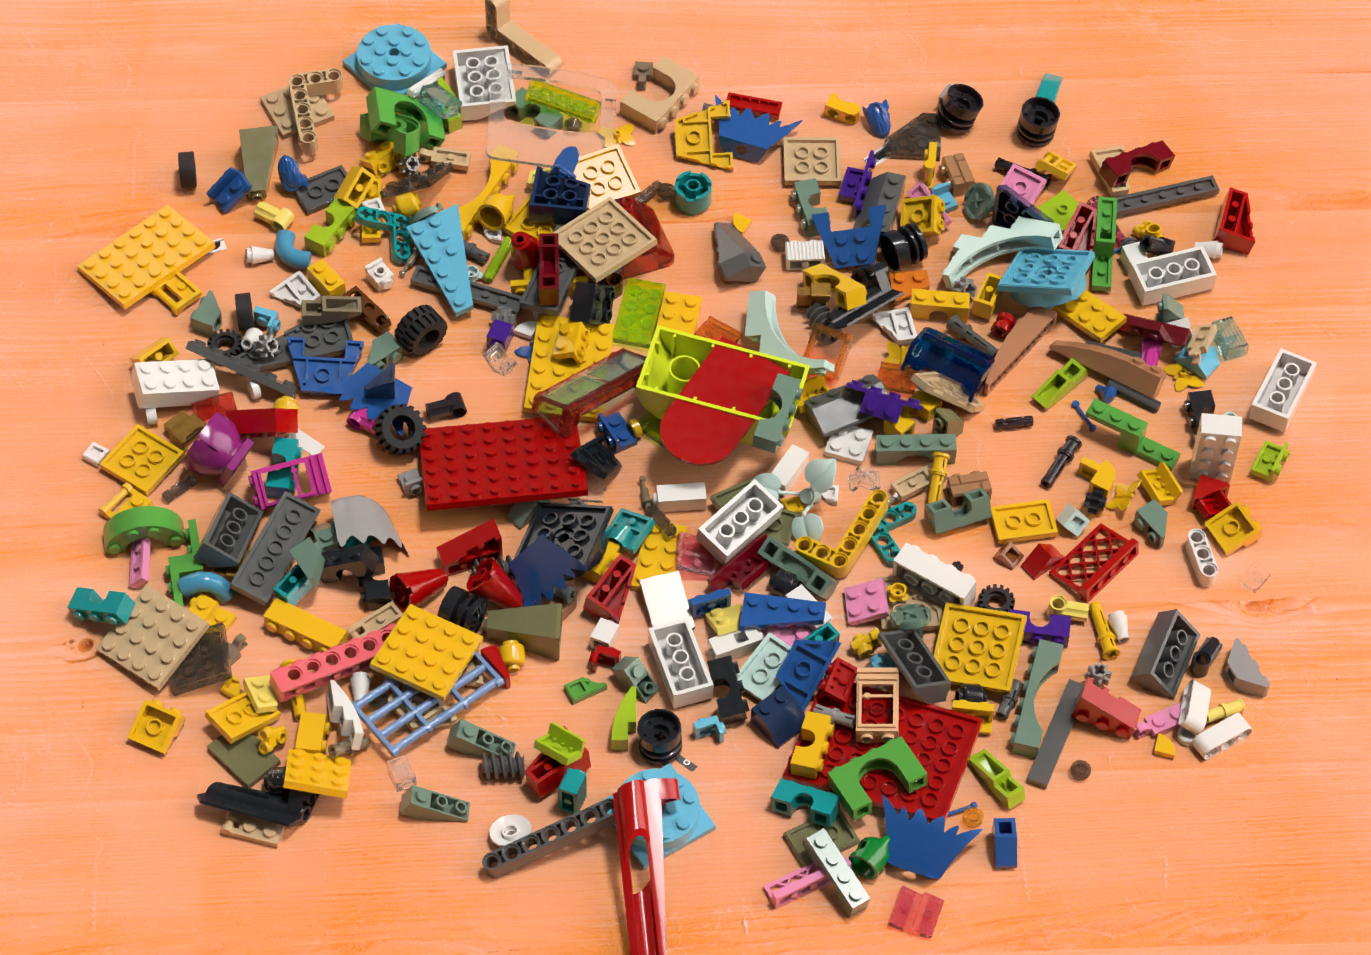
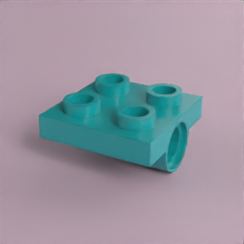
[605,508,656,554]

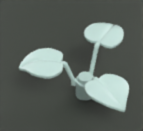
[750,458,837,542]

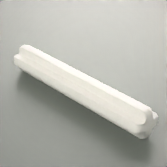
[406,68,447,98]

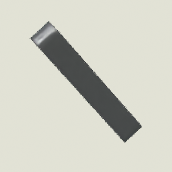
[482,798,616,878]

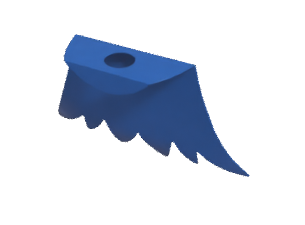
[715,95,803,163]
[319,363,413,436]
[508,532,588,607]
[882,795,983,878]

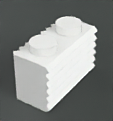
[784,240,825,270]

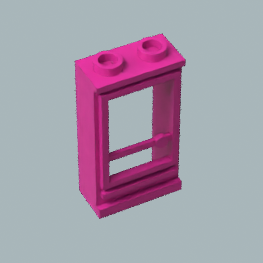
[248,453,332,510]

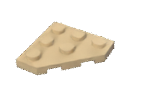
[910,371,985,413]
[875,576,943,632]

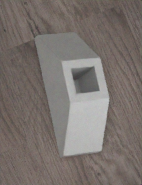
[1224,638,1270,698]

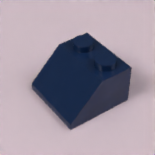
[750,685,805,749]

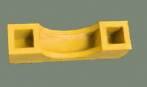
[802,263,867,310]

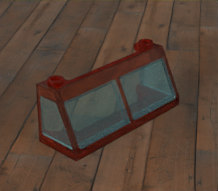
[532,348,646,438]

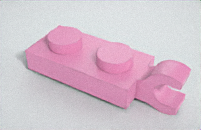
[1134,703,1181,739]

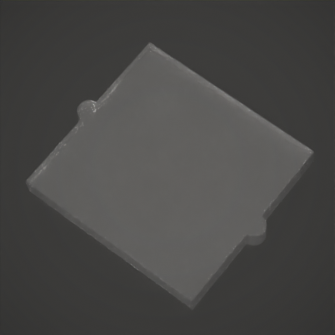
[568,472,606,503]

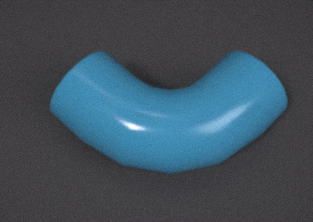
[275,230,311,270]
[178,572,236,603]

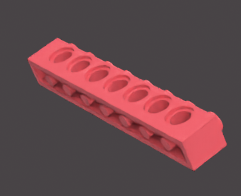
[269,623,396,703]

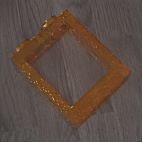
[803,322,855,382]

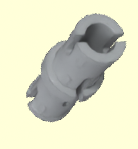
[813,704,856,729]

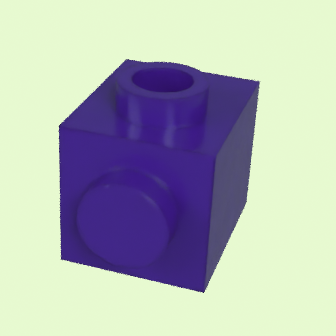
[486,319,514,353]

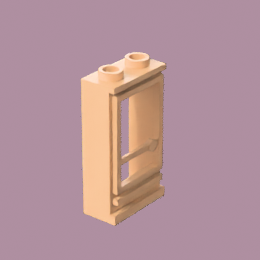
[856,668,899,744]

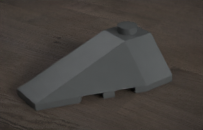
[714,222,766,283]

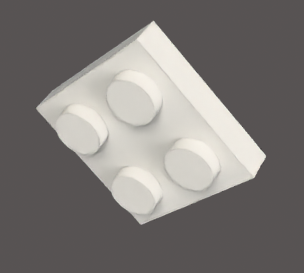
[824,426,873,466]

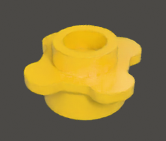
[887,583,909,603]

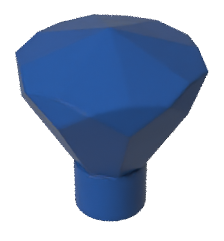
[1095,384,1117,404]

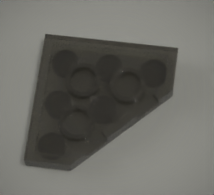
[884,113,941,161]
[380,161,454,199]
[169,622,233,696]

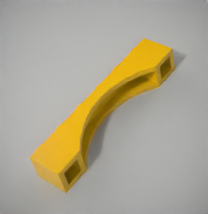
[458,145,520,240]

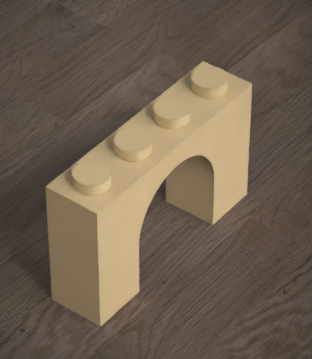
[620,56,700,133]

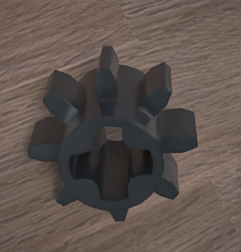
[1084,489,1107,515]

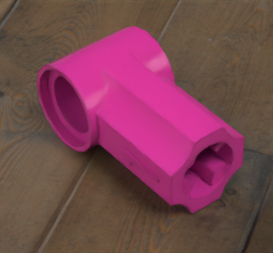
[1141,338,1163,366]
[346,407,375,434]

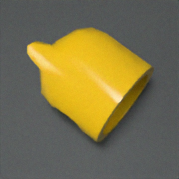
[477,193,515,231]

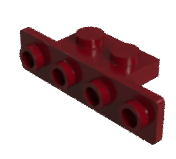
[1117,314,1191,347]
[707,533,771,592]

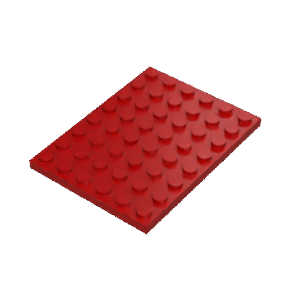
[420,415,588,511]
[783,676,983,822]

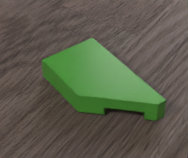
[564,677,607,705]

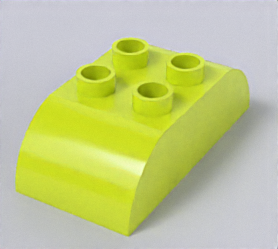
[636,325,810,445]

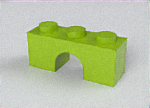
[304,198,356,258]

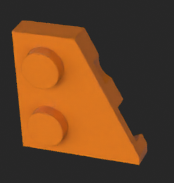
[889,270,930,306]

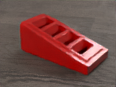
[481,644,511,689]

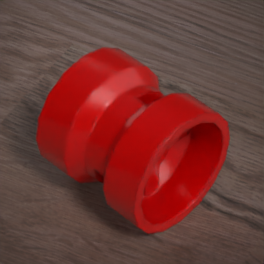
[990,312,1016,339]

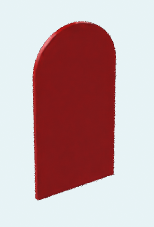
[660,336,790,466]

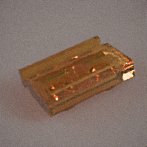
[694,316,742,343]
[878,361,920,395]

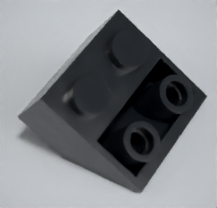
[570,281,616,324]

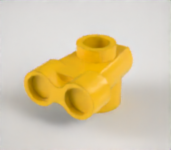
[1132,220,1165,238]
[850,628,882,658]
[258,726,287,754]

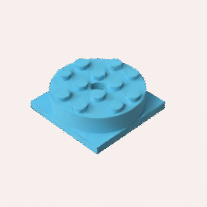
[343,23,447,95]
[997,249,1095,309]
[601,763,716,869]

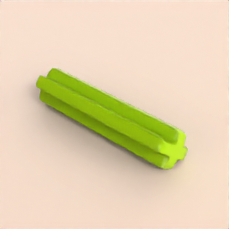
[483,236,512,283]

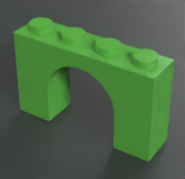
[366,86,445,150]
[828,736,927,821]

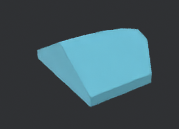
[1173,345,1220,379]

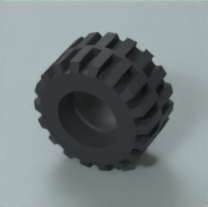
[394,304,448,357]
[372,403,426,456]

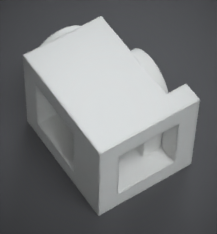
[365,257,395,293]

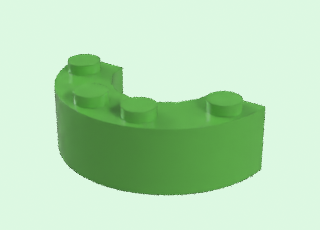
[360,113,421,157]
[103,506,186,555]

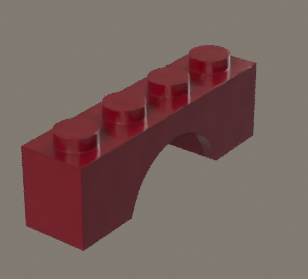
[1099,140,1175,188]
[539,233,559,305]

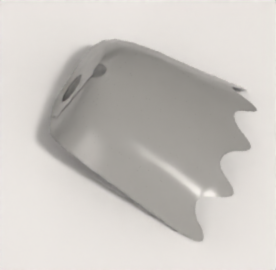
[331,495,409,555]

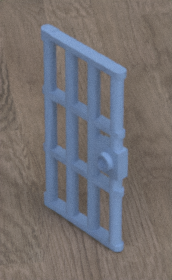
[351,651,504,757]

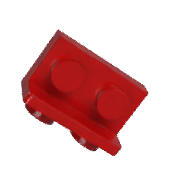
[817,657,857,705]

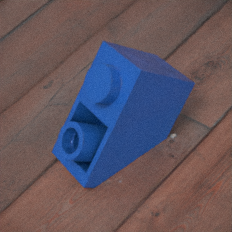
[992,818,1017,868]

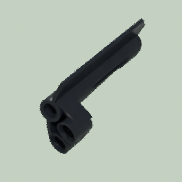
[827,262,904,329]
[197,782,320,827]

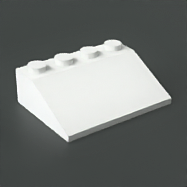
[453,45,516,121]

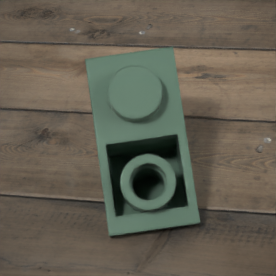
[190,290,223,336]
[1155,294,1184,323]
[368,331,403,371]
[1134,499,1168,549]
[611,656,659,702]

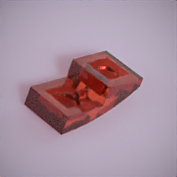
[191,392,237,421]

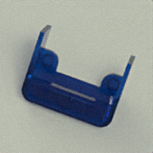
[900,327,995,402]

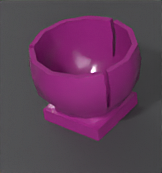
[182,412,254,487]

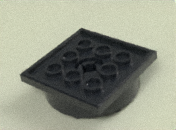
[513,503,614,581]

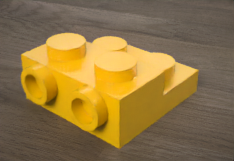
[900,195,945,237]
[1205,501,1263,556]
[188,594,237,649]
[127,699,186,755]

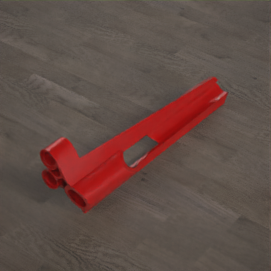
[613,778,680,955]

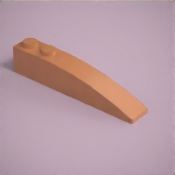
[984,307,1057,396]
[1049,340,1167,399]

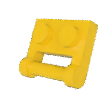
[923,142,937,191]
[1035,151,1077,180]
[151,272,202,316]
[98,482,153,520]

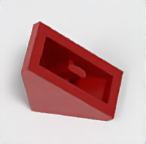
[1191,475,1230,510]
[1021,543,1064,580]

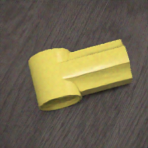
[254,202,295,232]
[1046,595,1089,622]

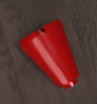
[511,231,539,272]
[466,558,523,609]
[389,568,448,613]

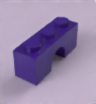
[1009,609,1071,648]

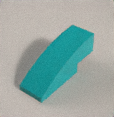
[1036,73,1063,104]

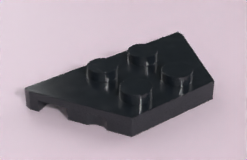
[570,435,622,480]

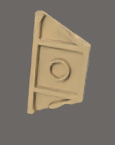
[388,682,458,732]

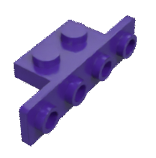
[838,150,877,217]
[846,380,923,423]

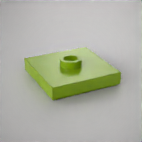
[1037,190,1079,235]

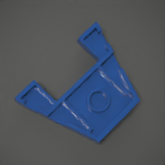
[811,205,886,269]
[287,337,364,396]

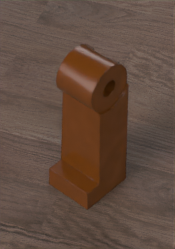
[342,285,392,334]

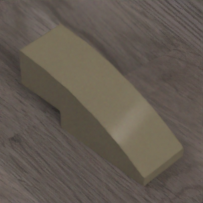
[300,296,362,325]

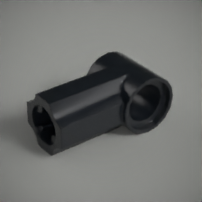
[1139,235,1176,256]
[425,392,467,421]
[1190,636,1223,677]

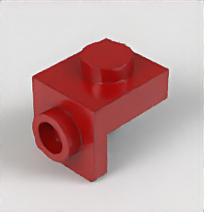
[1195,491,1232,520]
[589,645,621,673]

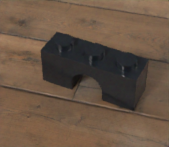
[1184,390,1215,444]
[320,544,378,584]
[357,546,392,611]
[707,655,750,725]

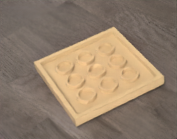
[553,196,657,283]
[96,584,210,691]

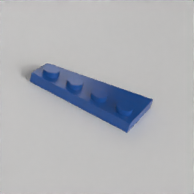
[739,592,826,631]

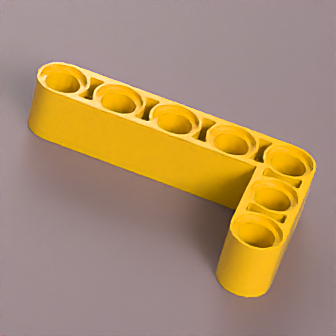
[795,489,888,578]

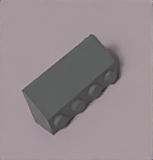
[853,172,906,245]
[803,374,888,437]
[194,492,264,568]
[1132,609,1201,699]
[878,629,951,704]

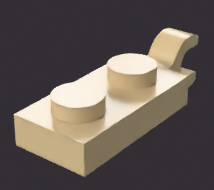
[419,147,471,171]
[1187,324,1217,365]

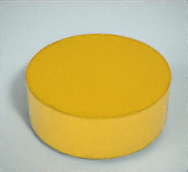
[627,418,643,438]

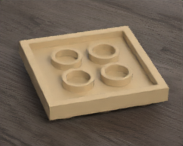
[260,86,335,139]
[783,137,841,186]

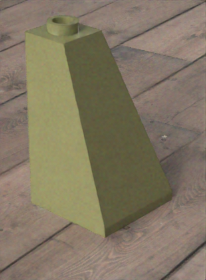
[239,125,279,200]
[483,603,562,660]

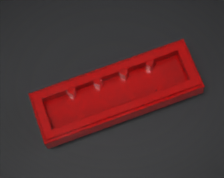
[726,92,783,120]

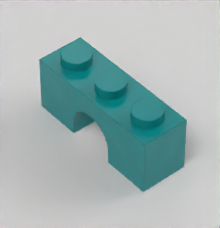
[265,437,303,499]
[67,587,136,625]
[771,778,840,828]

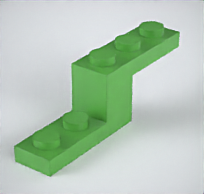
[1091,196,1117,292]
[1085,398,1181,471]
[165,519,204,607]

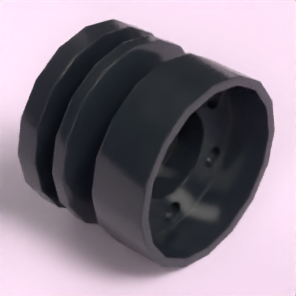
[936,84,983,134]
[1016,97,1060,147]
[880,222,928,271]
[437,585,488,633]
[637,709,682,765]

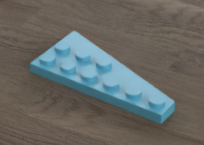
[406,204,474,317]

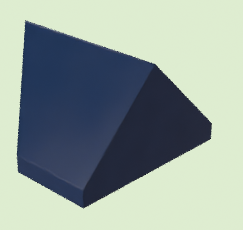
[364,362,395,398]

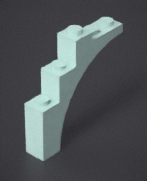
[942,216,1063,289]
[745,290,835,377]

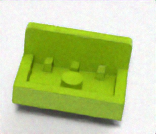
[1250,440,1290,483]
[534,722,585,766]

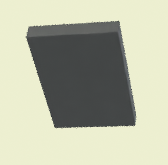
[293,165,347,216]

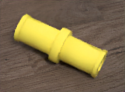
[1206,699,1245,724]

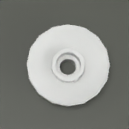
[490,814,532,847]

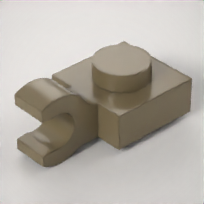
[633,61,653,90]
[211,633,248,670]

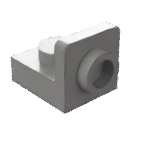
[397,468,425,497]

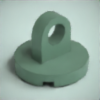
[964,182,995,220]
[407,202,444,225]
[890,604,931,638]

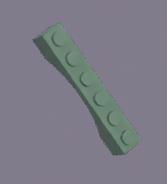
[1009,639,1064,758]

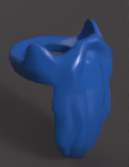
[862,99,891,139]
[550,146,579,179]
[278,155,309,192]

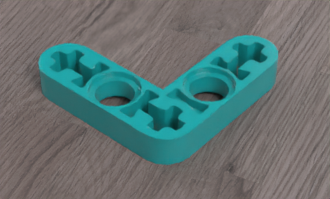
[354,206,411,264]
[868,502,917,567]

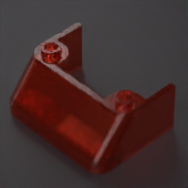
[614,196,675,280]

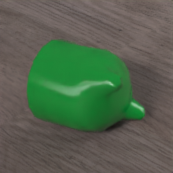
[848,835,890,880]

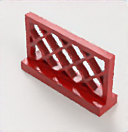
[1049,523,1139,603]

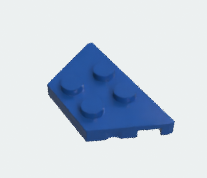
[775,639,841,711]

